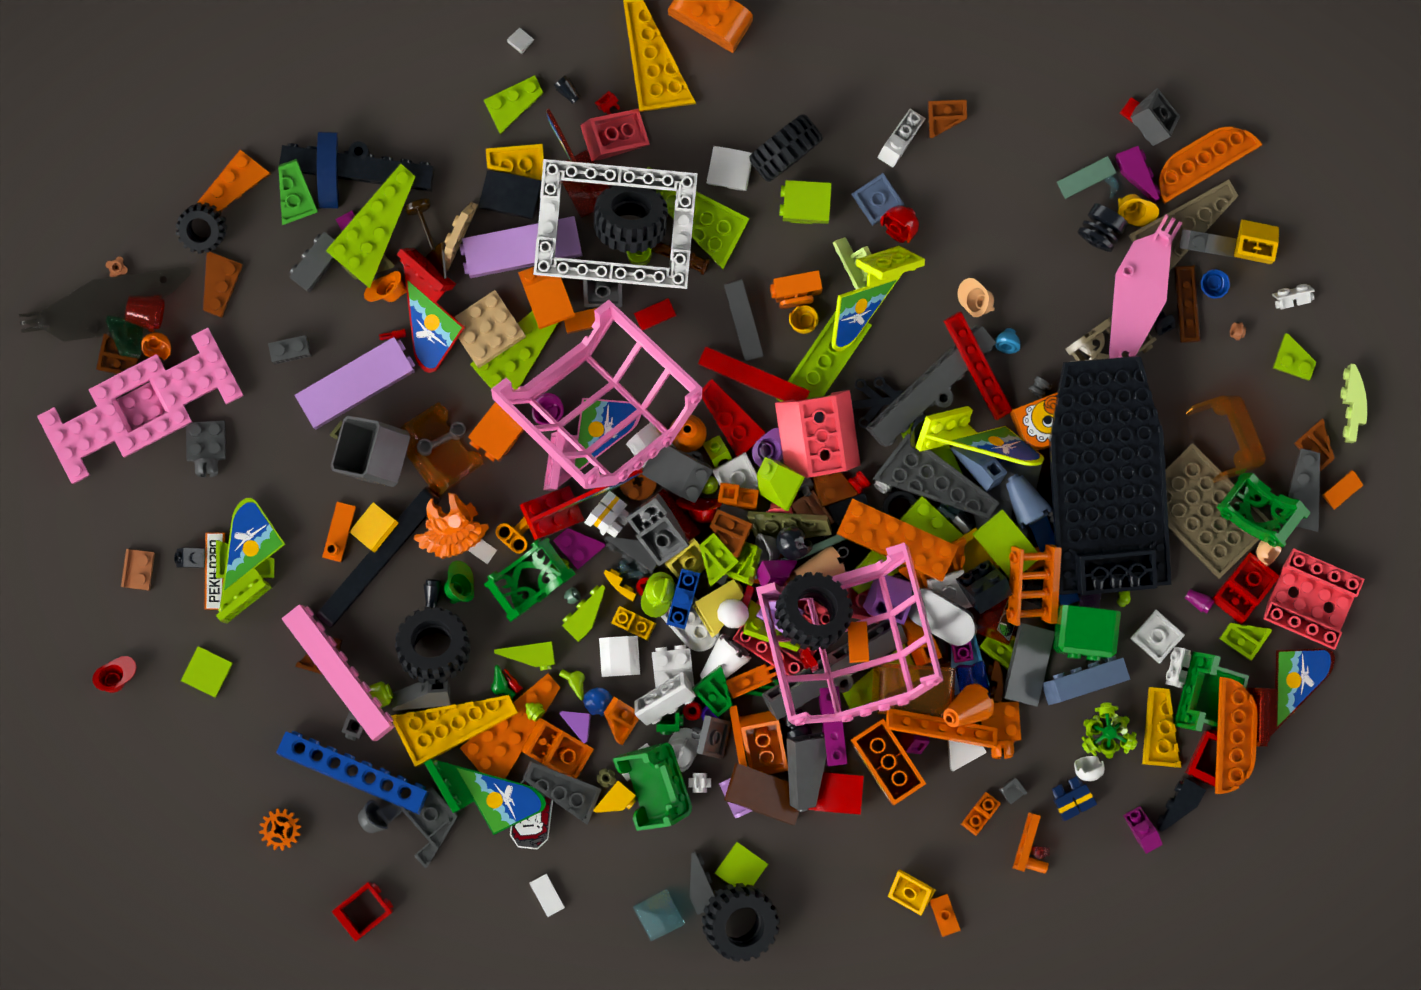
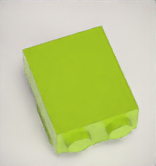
[779,180,831,224]

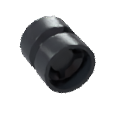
[779,709,812,738]

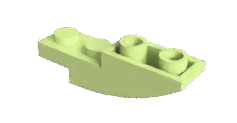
[1340,364,1367,443]

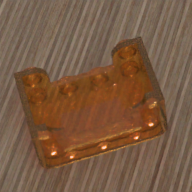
[872,663,956,718]

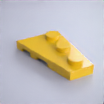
[486,144,544,181]

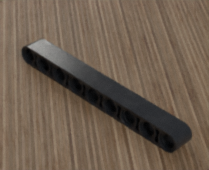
[316,486,442,628]

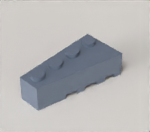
[1042,656,1130,705]

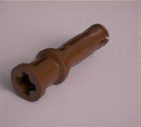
[652,242,710,275]

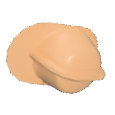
[958,278,995,317]

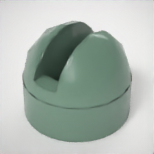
[564,587,581,604]

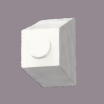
[947,740,987,771]

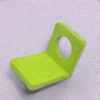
[703,436,732,468]

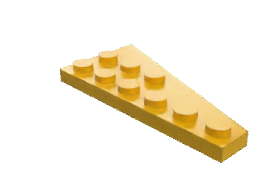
[623,0,696,112]

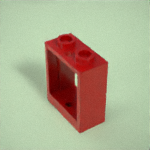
[1185,729,1217,787]
[331,881,394,942]

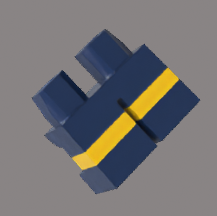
[1052,776,1097,821]

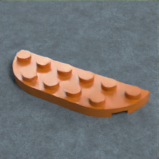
[1159,127,1262,204]
[1215,677,1257,794]

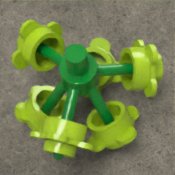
[1082,702,1138,759]

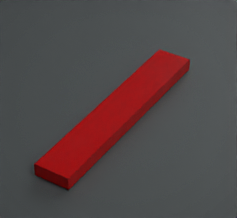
[944,311,1012,420]
[698,347,810,401]

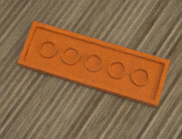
[836,498,958,582]

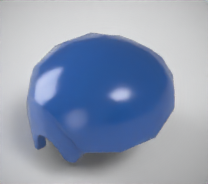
[1200,269,1230,299]
[583,687,612,717]

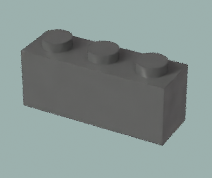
[289,232,336,293]

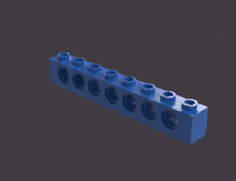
[276,731,429,815]

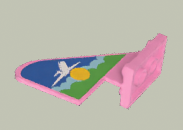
[543,398,641,491]

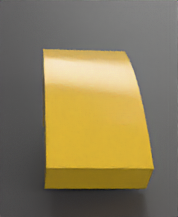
[604,569,636,601]
[611,606,656,641]

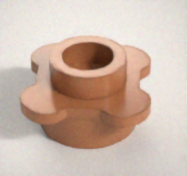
[106,257,128,279]

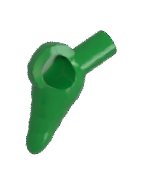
[491,665,516,699]

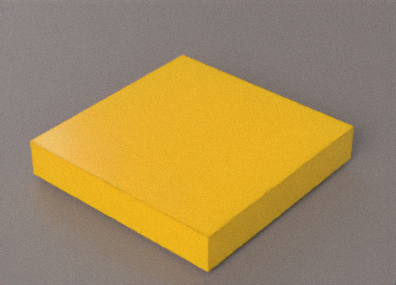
[349,502,398,553]

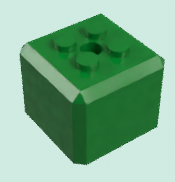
[1053,605,1121,661]

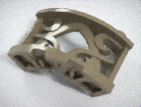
[1065,316,1157,361]

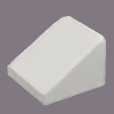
[507,28,534,54]

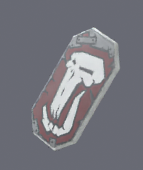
[510,780,553,849]

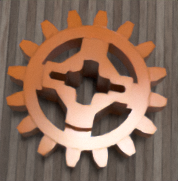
[259,809,302,851]

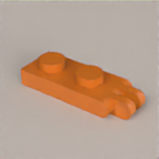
[726,664,777,699]

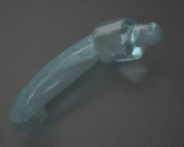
[1105,176,1119,199]

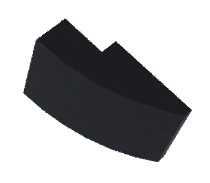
[478,171,542,220]

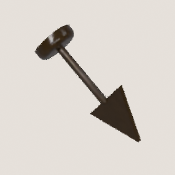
[404,198,447,279]

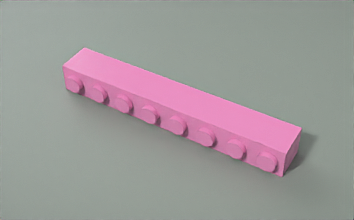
[282,604,395,741]

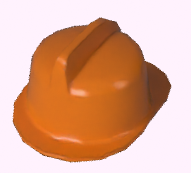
[364,271,407,302]

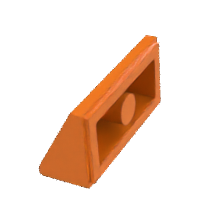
[564,308,597,334]
[1322,470,1363,510]

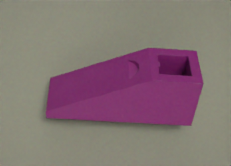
[1115,146,1161,203]

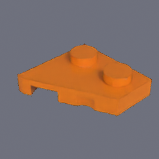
[604,696,639,745]

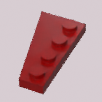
[702,379,766,456]

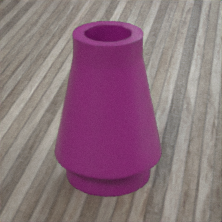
[1185,589,1215,614]

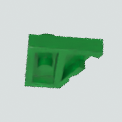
[692,664,732,717]

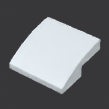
[706,146,752,191]

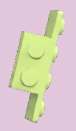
[833,237,871,289]

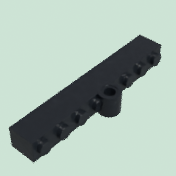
[279,141,435,192]

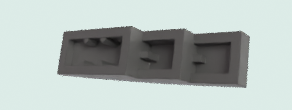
[724,279,763,361]

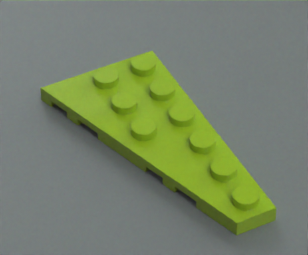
[325,164,416,288]
[647,167,749,270]
[470,311,559,390]

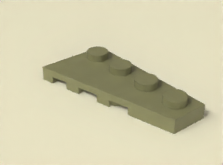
[747,511,832,539]

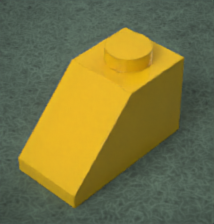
[593,780,636,813]

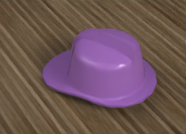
[752,428,783,467]

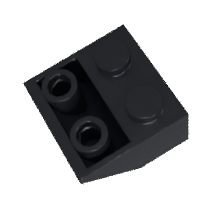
[956,560,1013,614]

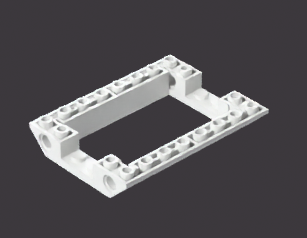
[533,159,698,289]

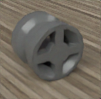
[1028,376,1052,399]

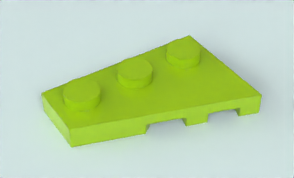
[743,600,800,652]

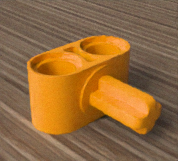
[496,517,529,554]

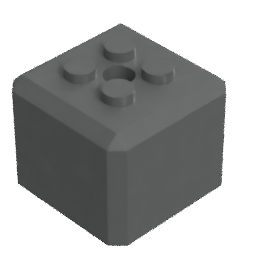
[331,416,411,487]

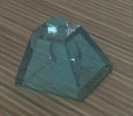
[633,889,685,941]

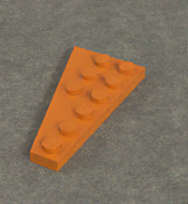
[460,673,561,779]

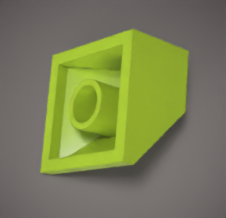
[757,457,805,511]

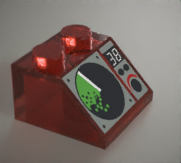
[976,598,1016,645]

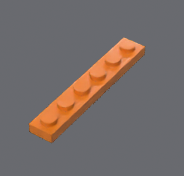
[886,708,998,748]

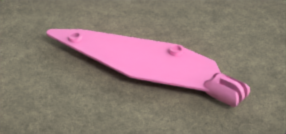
[1109,214,1182,358]

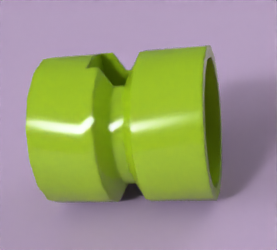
[627,248,652,265]

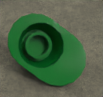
[444,560,474,604]

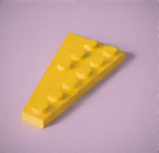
[391,695,518,767]

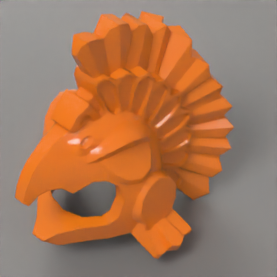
[414,493,489,559]

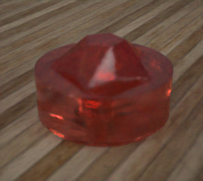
[1030,847,1050,859]

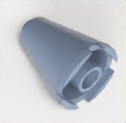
[1006,474,1053,529]

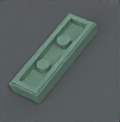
[1057,156,1116,199]

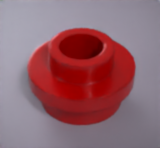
[683,701,702,720]

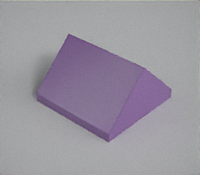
[559,711,591,744]

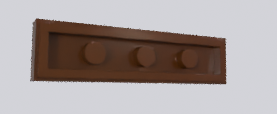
[1175,265,1200,343]

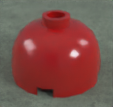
[880,205,919,243]

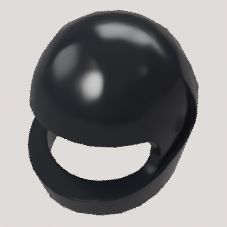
[776,526,813,560]

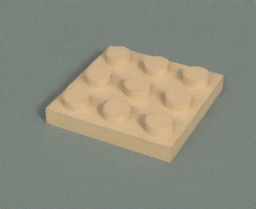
[454,290,526,369]

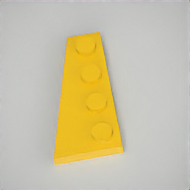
[1142,687,1181,768]

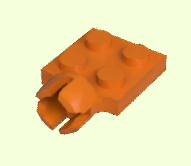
[981,702,1021,759]

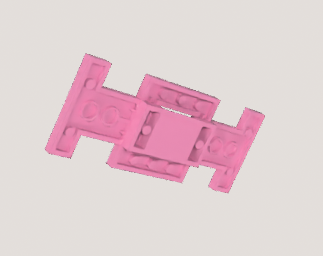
[37,328,244,484]

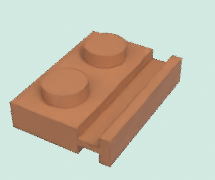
[791,490,834,524]
[121,549,155,591]

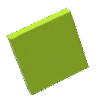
[181,646,233,698]
[715,842,768,887]

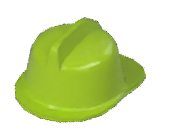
[641,572,675,618]

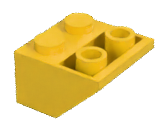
[1234,219,1279,264]

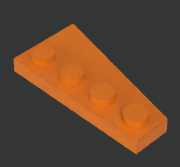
[197,150,270,211]

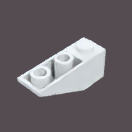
[877,109,926,167]

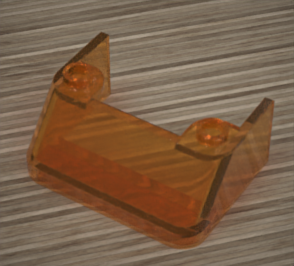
[1186,395,1266,483]

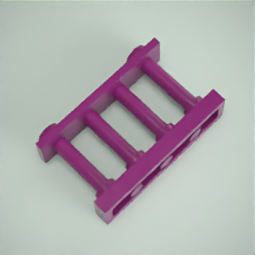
[818,686,847,766]

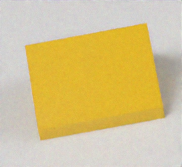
[888,869,936,916]

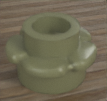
[597,768,616,788]

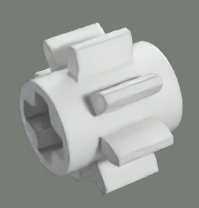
[688,773,711,793]

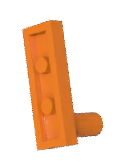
[322,502,356,562]
[1013,813,1048,874]

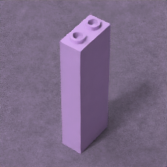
[459,216,582,278]
[295,337,415,430]

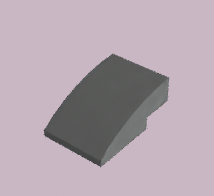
[626,493,690,566]

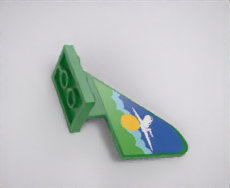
[424,759,546,835]

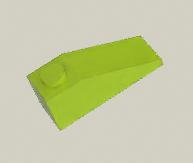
[494,641,556,671]

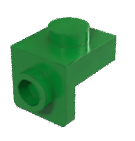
[656,709,683,735]

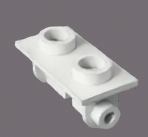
[1272,284,1315,310]
[1165,647,1192,688]

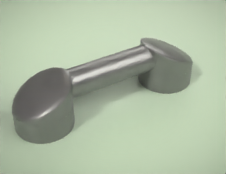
[417,422,466,456]

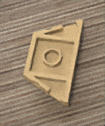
[444,202,478,271]

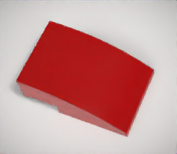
[1212,552,1280,624]
[809,772,864,815]

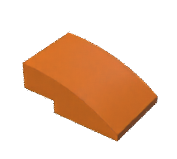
[521,718,594,779]

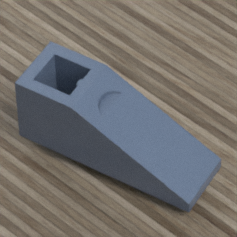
[950,446,1007,492]

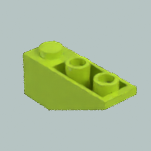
[562,585,606,642]

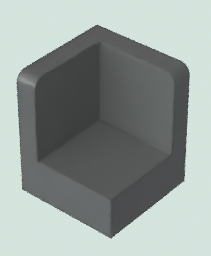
[999,777,1027,804]

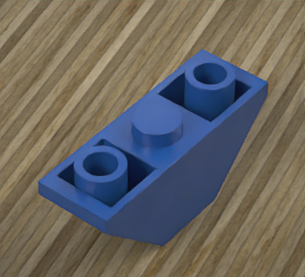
[666,569,700,629]

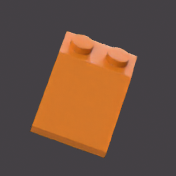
[518,267,575,330]
[739,711,788,774]

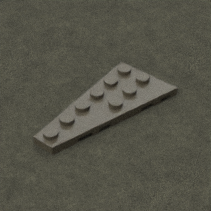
[1129,180,1238,271]

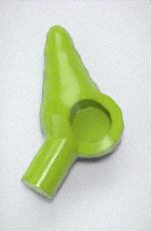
[559,669,585,700]

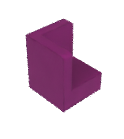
[898,732,930,755]

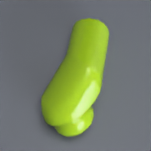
[1117,591,1130,607]

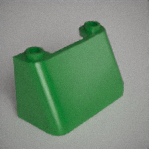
[613,743,692,831]

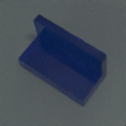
[955,661,990,697]

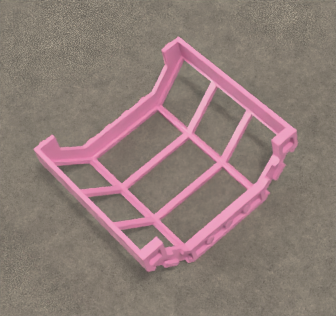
[491,300,702,489]
[756,543,943,726]

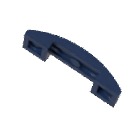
[317,132,339,208]

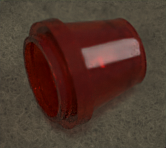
[125,294,165,333]

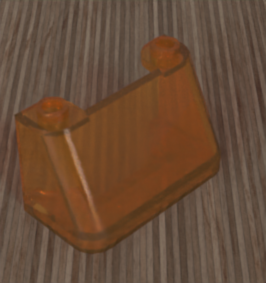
[400,402,484,496]

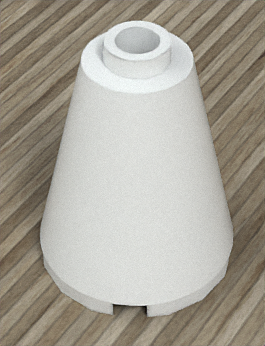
[700,634,751,680]

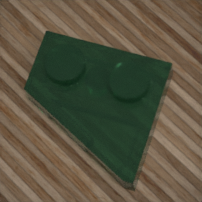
[106,316,144,358]

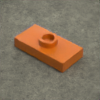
[930,894,961,937]

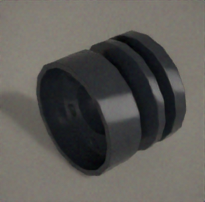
[1077,203,1129,252]

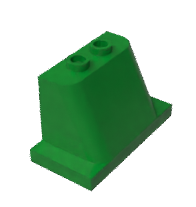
[1174,652,1249,732]

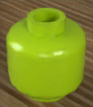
[369,681,393,708]

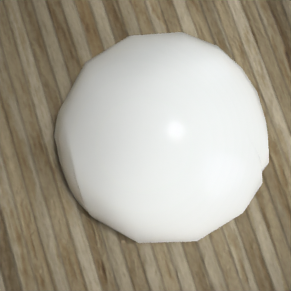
[717,599,749,628]
[1074,756,1105,781]

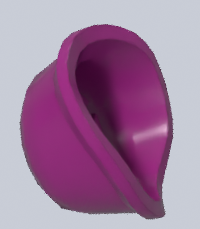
[532,393,564,425]

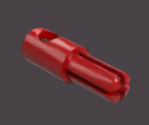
[379,329,406,340]
[502,669,523,694]

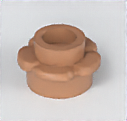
[1230,322,1246,341]

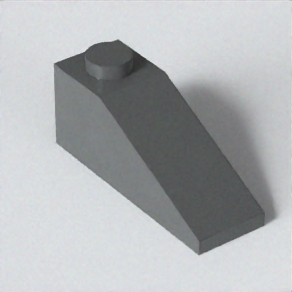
[1179,229,1237,257]

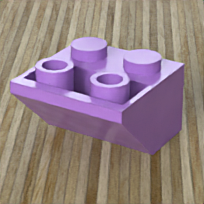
[863,575,912,625]

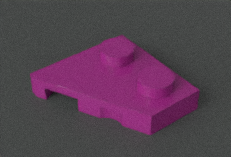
[553,528,606,569]

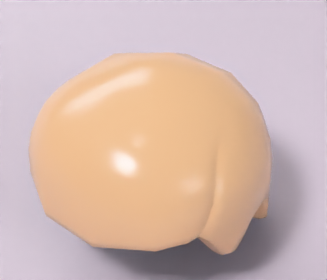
[1256,540,1282,566]

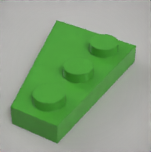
[279,159,318,225]

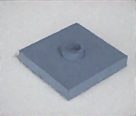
[851,173,904,226]

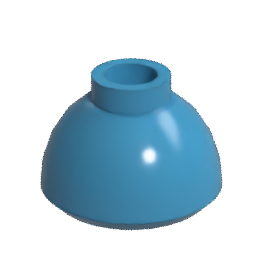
[994,328,1021,354]

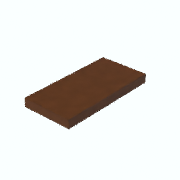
[724,763,799,825]

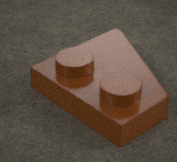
[928,100,967,138]

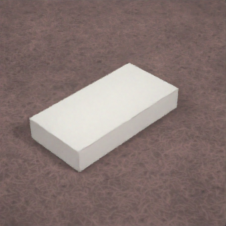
[530,873,565,917]

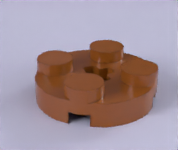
[620,467,657,501]

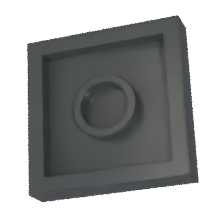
[691,715,732,759]

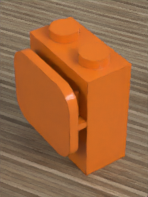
[770,270,822,309]
[468,402,524,462]

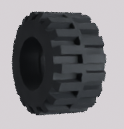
[176,202,227,254]

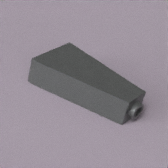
[787,732,827,812]

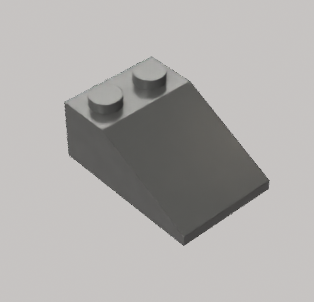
[641,445,713,503]

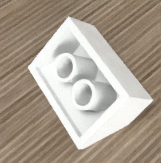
[634,672,696,725]

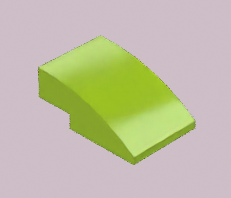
[973,510,1038,580]

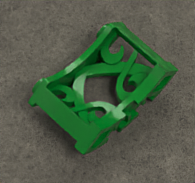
[1217,473,1310,547]
[484,537,576,622]

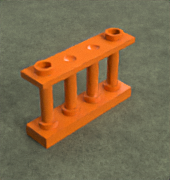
[1006,544,1062,626]

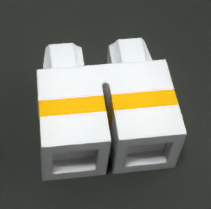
[584,490,629,537]

